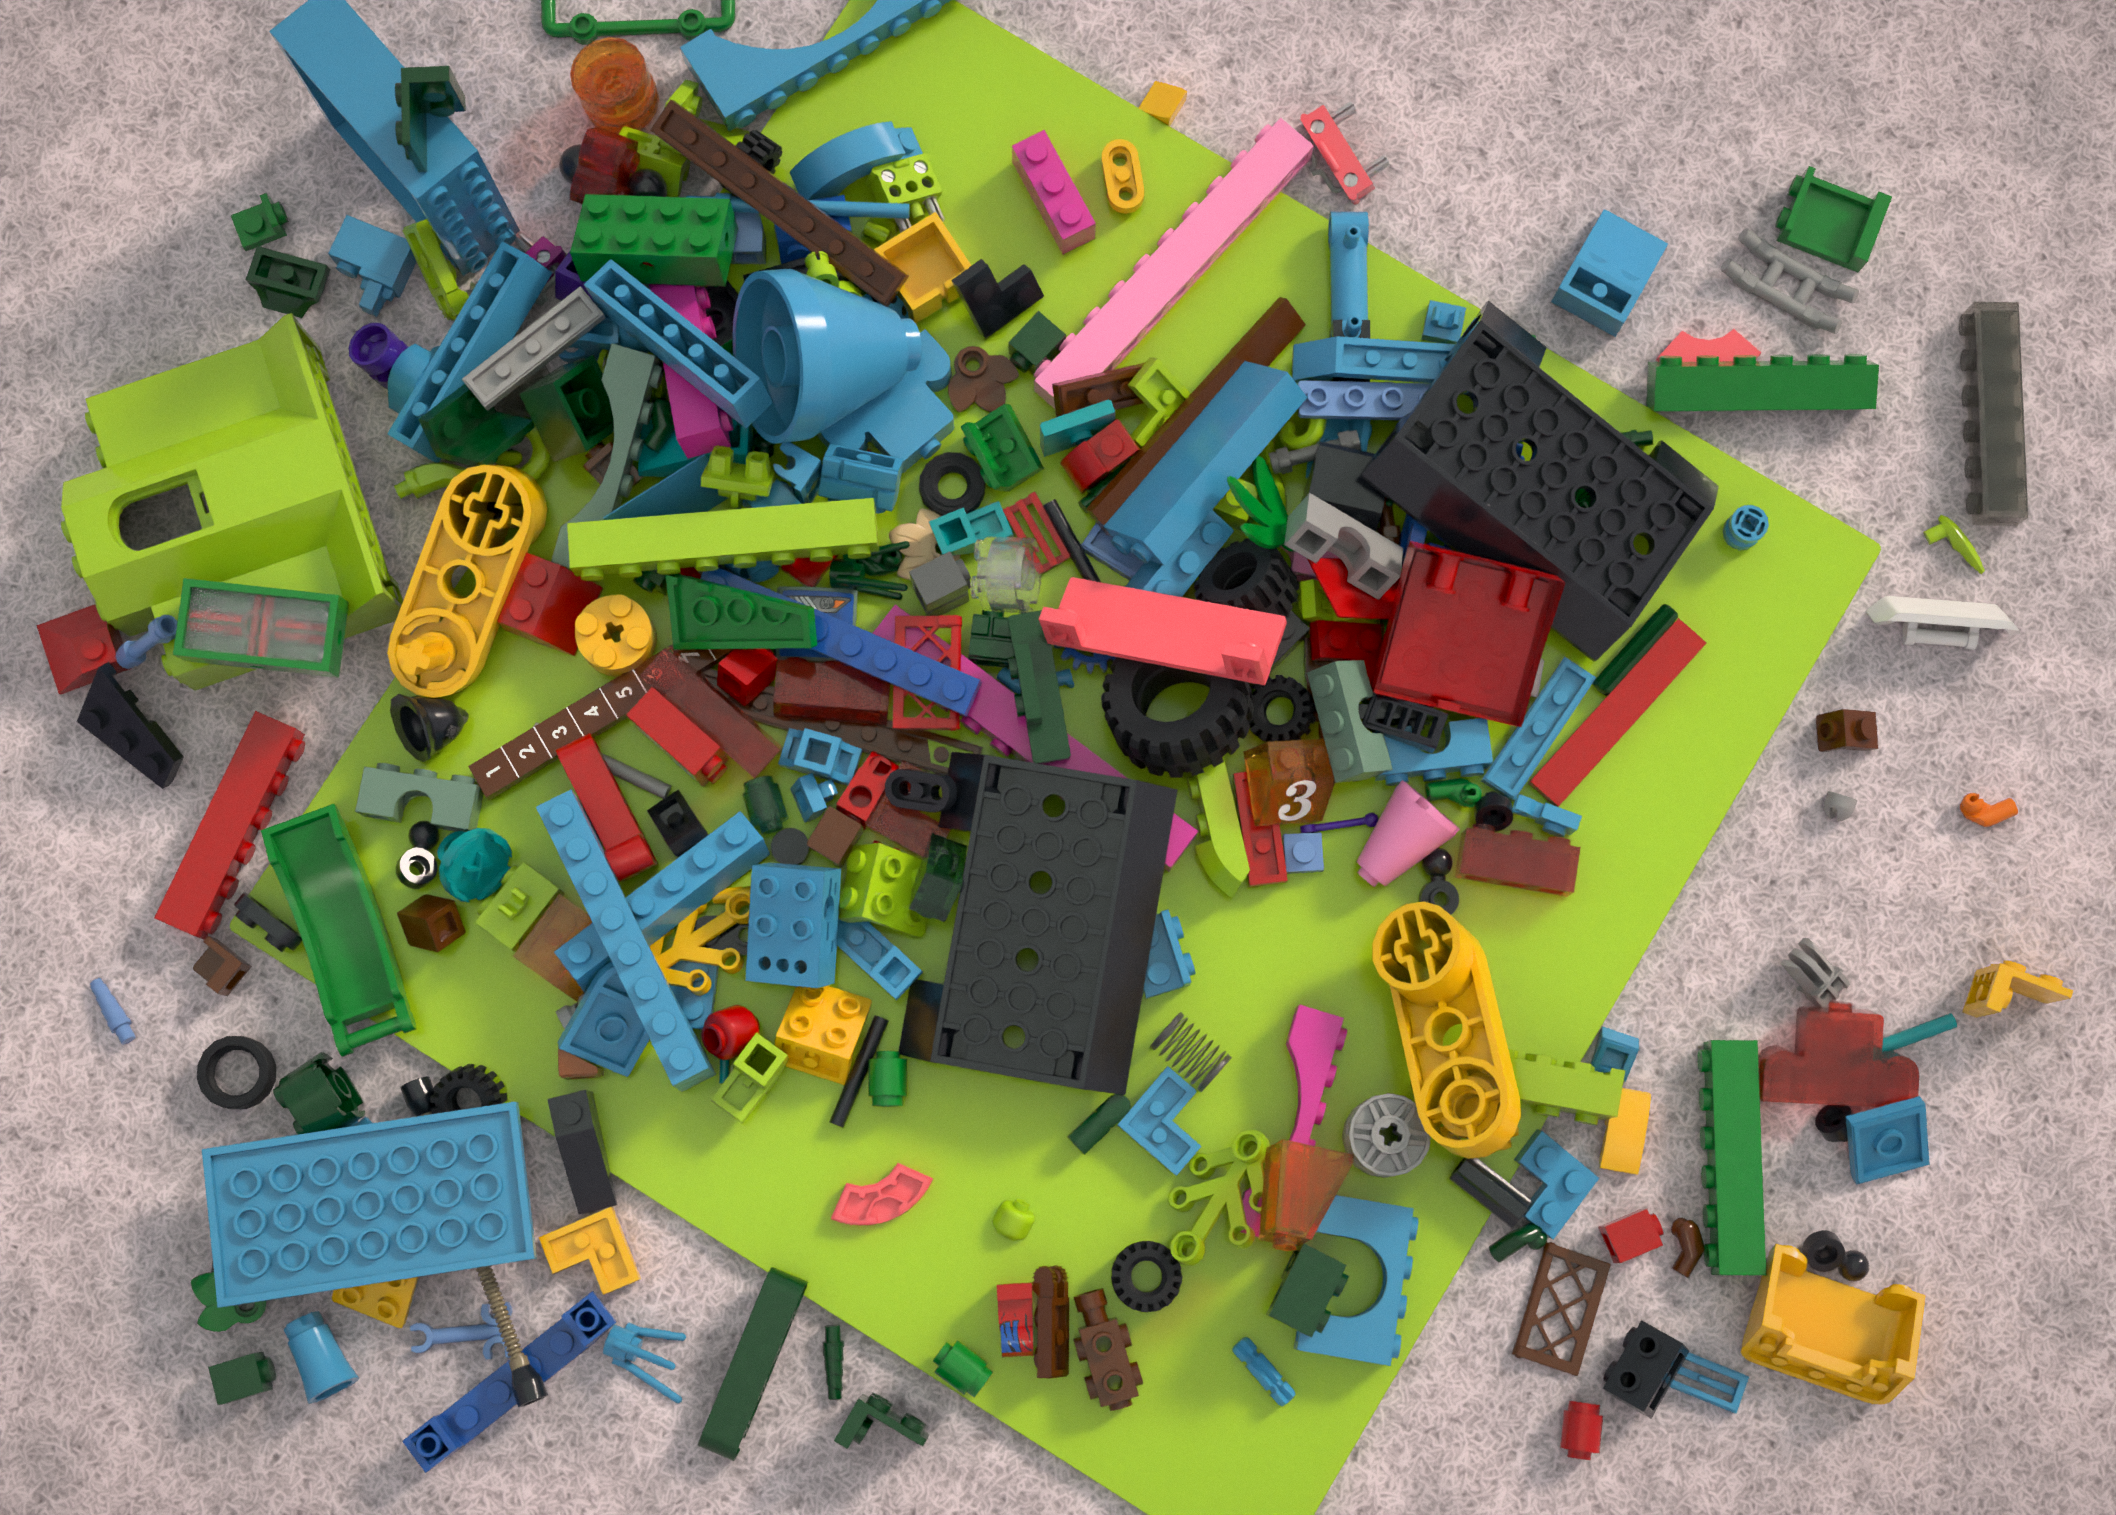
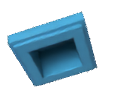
[1591,1027,1639,1082]

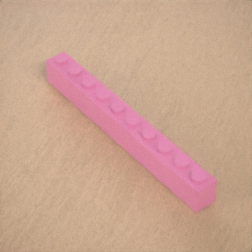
[1034,118,1314,409]

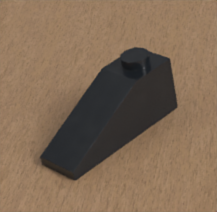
[547,1090,618,1215]

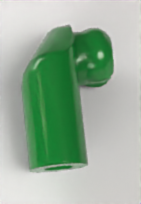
[1425,778,1482,808]

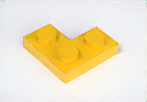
[539,1207,641,1295]

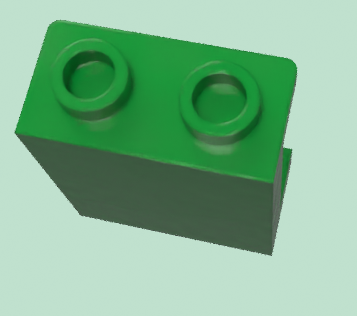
[1775,166,1892,273]

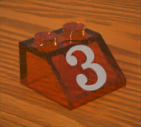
[1243,739,1335,826]

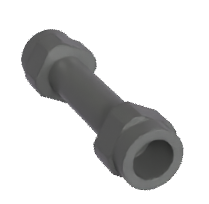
[1269,430,1362,475]

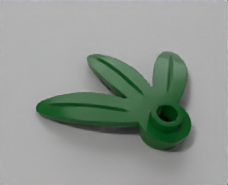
[1227,456,1295,552]

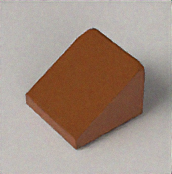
[558,1048,604,1080]

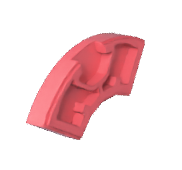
[1656,329,1762,362]
[831,1163,933,1226]

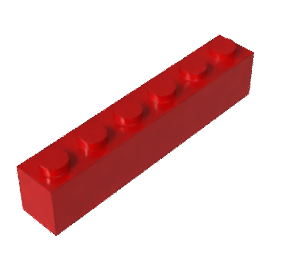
[154,711,305,940]

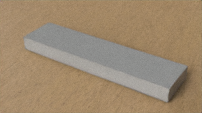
[462,287,605,411]

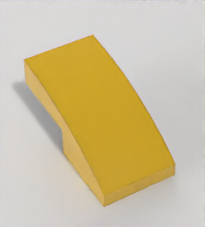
[1599,1088,1651,1175]

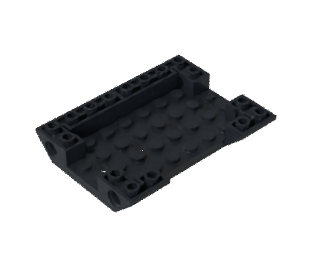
[1359,301,1719,662]
[899,752,1178,1095]

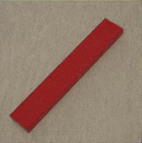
[1528,618,1707,807]

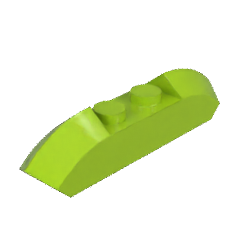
[1185,711,1250,898]

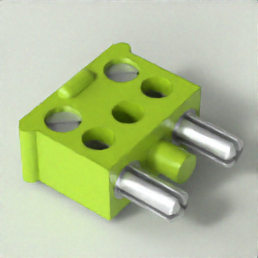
[865,153,945,233]

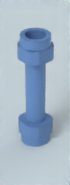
[116,615,177,669]

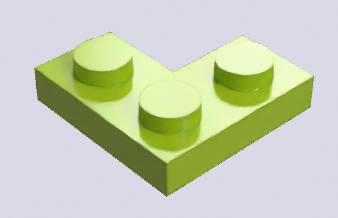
[1127,357,1191,449]

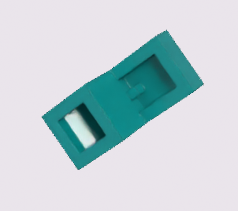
[929,501,1013,556]

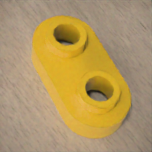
[1101,139,1144,214]

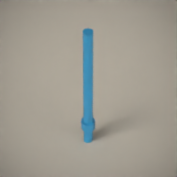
[686,193,910,219]

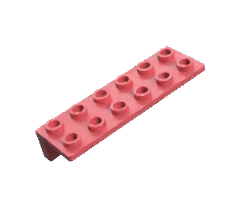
[1039,577,1287,686]

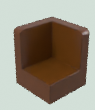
[807,806,864,868]
[397,894,466,952]
[193,936,252,997]

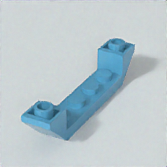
[1292,336,1455,383]

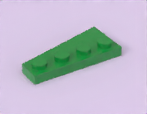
[666,573,817,650]

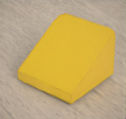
[1139,81,1187,126]

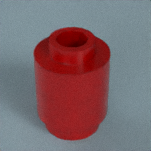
[1560,1401,1603,1460]

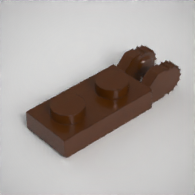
[1032,1265,1069,1379]

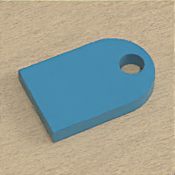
[557,961,649,1077]

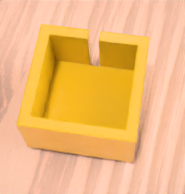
[874,212,972,323]

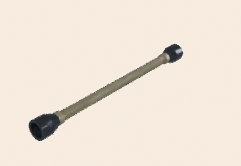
[400,1076,548,1408]

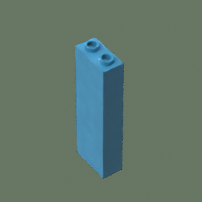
[1103,361,1307,566]

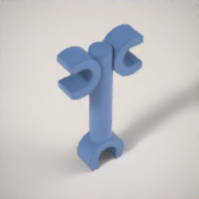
[410,1302,512,1360]

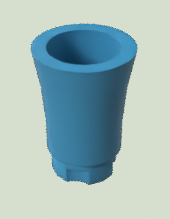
[284,1311,359,1404]

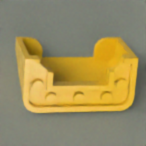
[1741,1244,1926,1405]

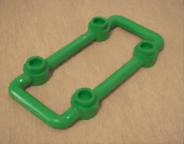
[541,0,736,45]

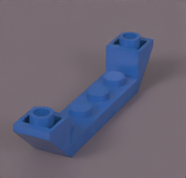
[402,1291,617,1473]

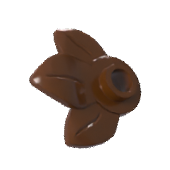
[948,346,1019,413]

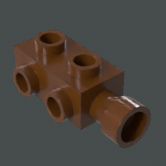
[1073,1288,1143,1411]

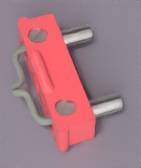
[1300,102,1390,204]

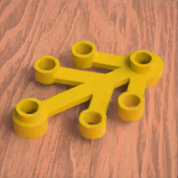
[649,890,750,996]

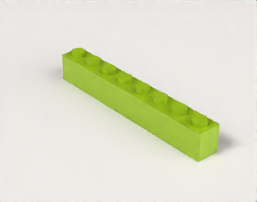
[567,498,879,581]

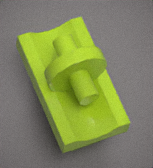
[701,445,776,509]

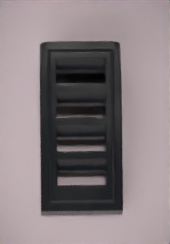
[1362,692,1448,753]

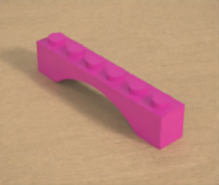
[1240,1005,1348,1244]

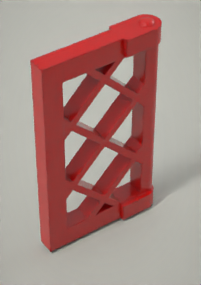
[892,615,962,731]

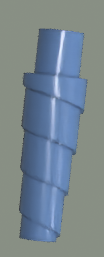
[90,978,136,1045]

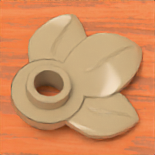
[888,508,961,580]

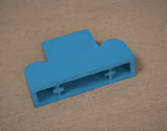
[816,329,955,473]

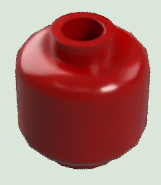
[701,1005,760,1060]

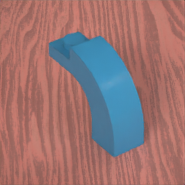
[789,121,923,200]

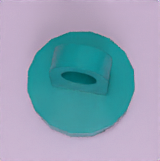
[437,828,512,902]

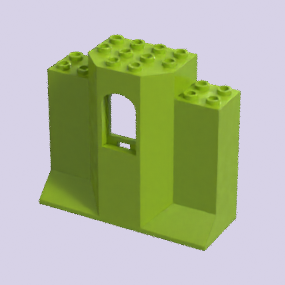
[61,313,403,691]

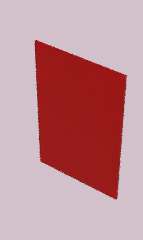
[1307,558,1399,619]

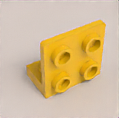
[1962,960,2073,1018]
[774,986,872,1085]
[332,1277,418,1328]

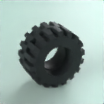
[1194,538,1299,616]

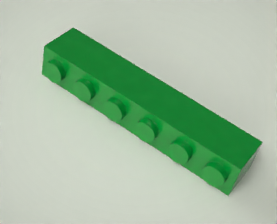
[1646,354,1879,411]
[1697,1040,1766,1275]

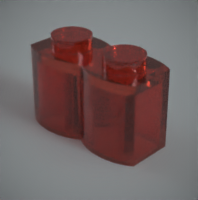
[570,127,640,205]

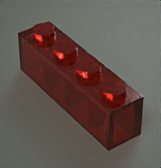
[640,647,783,778]

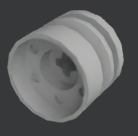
[1342,1093,1431,1178]

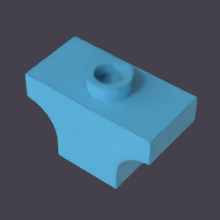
[778,728,863,786]

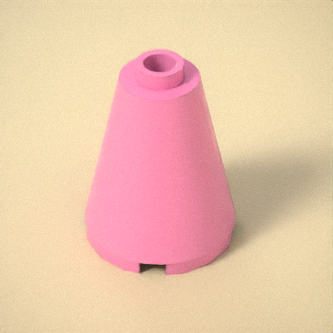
[1356,780,1460,887]

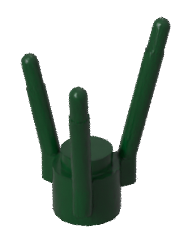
[829,541,910,600]

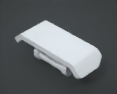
[1866,596,2021,650]

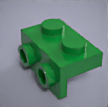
[961,404,1044,492]

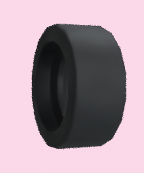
[197,1036,277,1109]

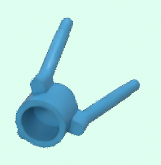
[603,1322,686,1403]

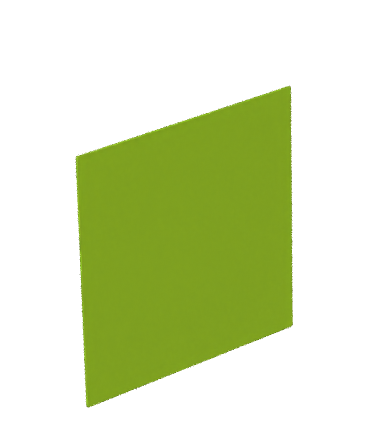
[230,0,1881,1515]

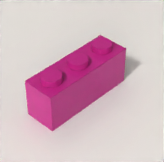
[1012,130,1096,254]

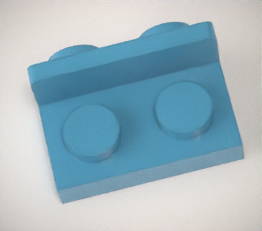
[1143,909,1196,999]

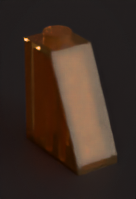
[1259,1139,1354,1251]

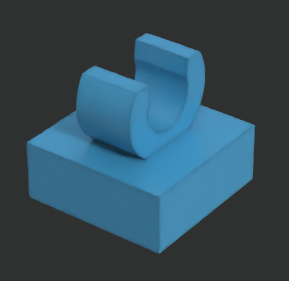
[1421,300,1466,344]
[790,773,838,823]

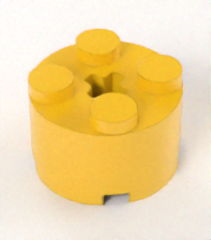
[575,594,657,677]

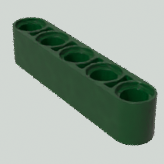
[698,1267,808,1461]

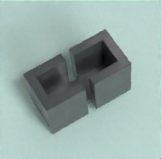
[909,551,972,616]

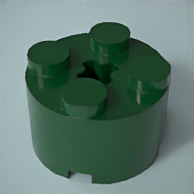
[273,1052,365,1135]

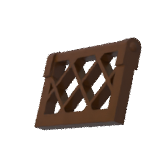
[1512,1242,1611,1376]

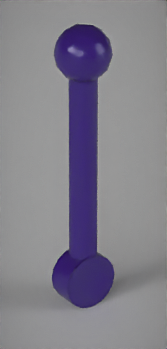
[1300,813,1379,833]

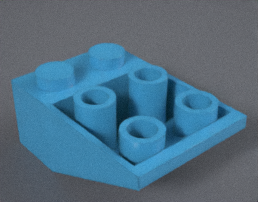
[1551,209,1668,337]

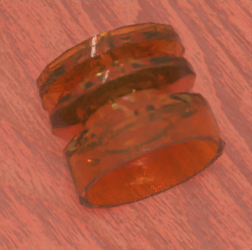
[570,37,660,135]

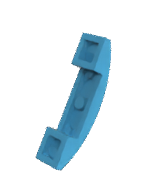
[837,919,923,1000]

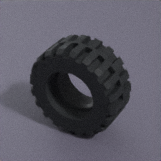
[1101,657,1254,778]

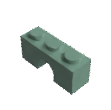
[1307,660,1393,783]
[355,763,484,832]

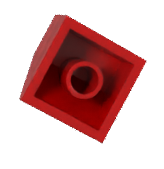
[497,552,603,657]

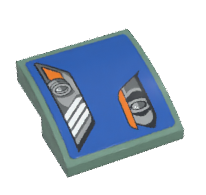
[774,587,858,667]

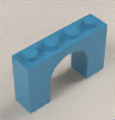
[1294,1193,1418,1366]

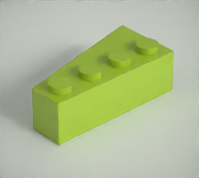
[1494,1049,1625,1125]

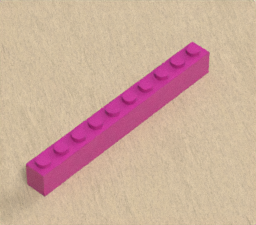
[872,604,1198,872]

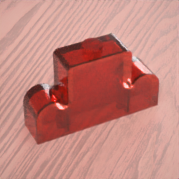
[1758,1001,1920,1107]

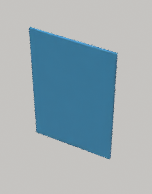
[603,454,729,520]

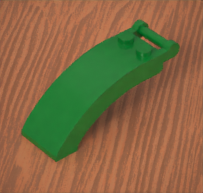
[261,804,417,1057]

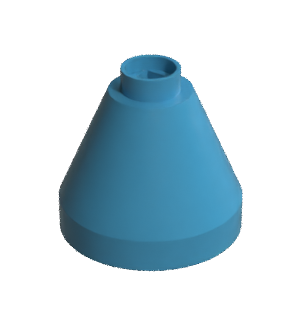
[733,269,922,444]

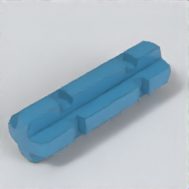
[1232,1337,1296,1406]

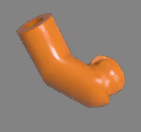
[1960,793,2018,827]

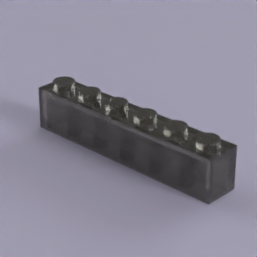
[1959,301,2028,526]

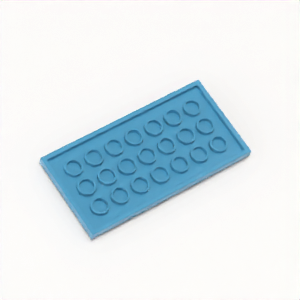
[202,1102,537,1308]

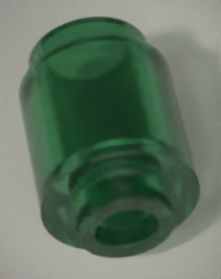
[742,775,789,835]

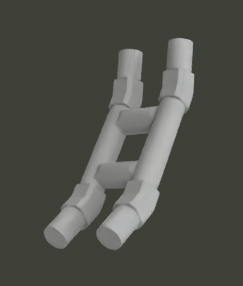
[1720,228,1859,334]

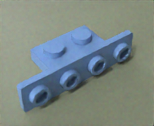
[1298,381,1432,420]

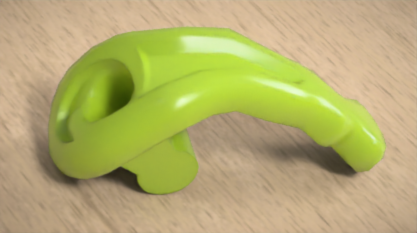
[861,217,897,249]

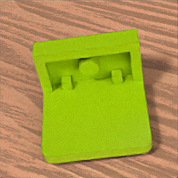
[838,843,938,937]

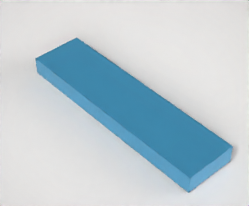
[1481,657,1596,802]

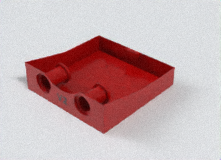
[1371,541,1565,727]

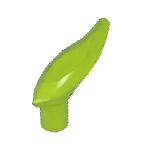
[1923,515,1985,574]

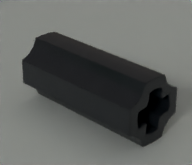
[1449,1157,1532,1228]

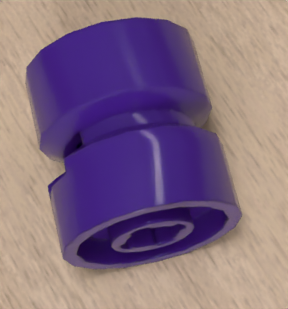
[348,323,409,389]

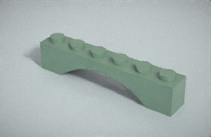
[551,343,664,568]

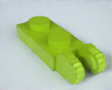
[402,219,469,321]

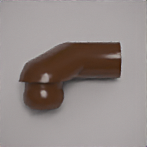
[1671,1217,1705,1278]

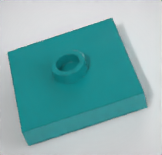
[1040,399,1115,457]

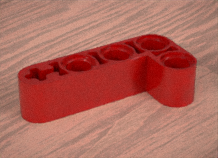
[556,733,658,882]

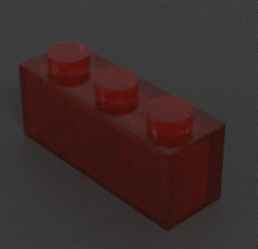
[773,657,890,725]
[1455,824,1581,897]

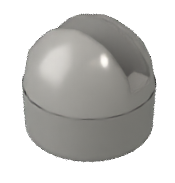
[1824,791,1858,821]

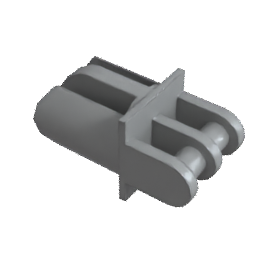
[1780,938,1850,1013]

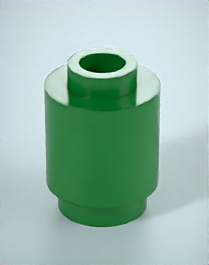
[868,1051,907,1107]
[933,1340,993,1398]

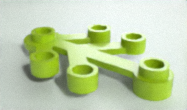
[1169,1130,1276,1266]

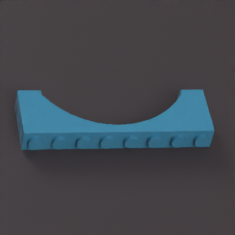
[680,0,951,131]
[536,790,716,1092]

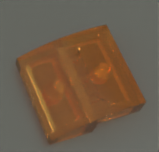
[513,894,592,1002]

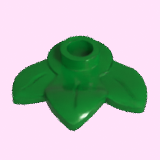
[191,1272,267,1332]

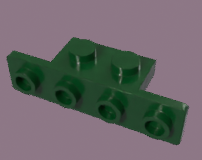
[1007,610,1071,764]

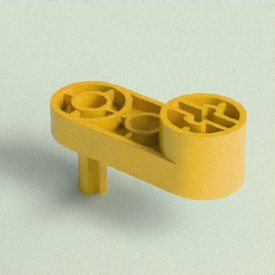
[387,465,548,698]
[1372,902,1521,1159]

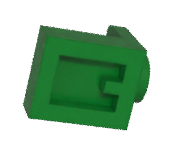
[231,193,289,251]

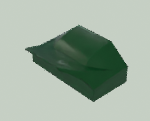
[245,246,330,318]

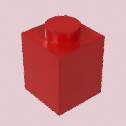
[717,649,777,706]
[1598,1209,1664,1263]

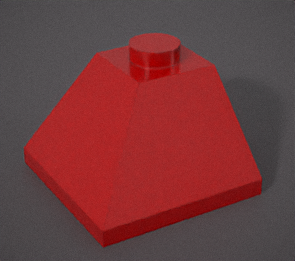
[36,604,132,695]

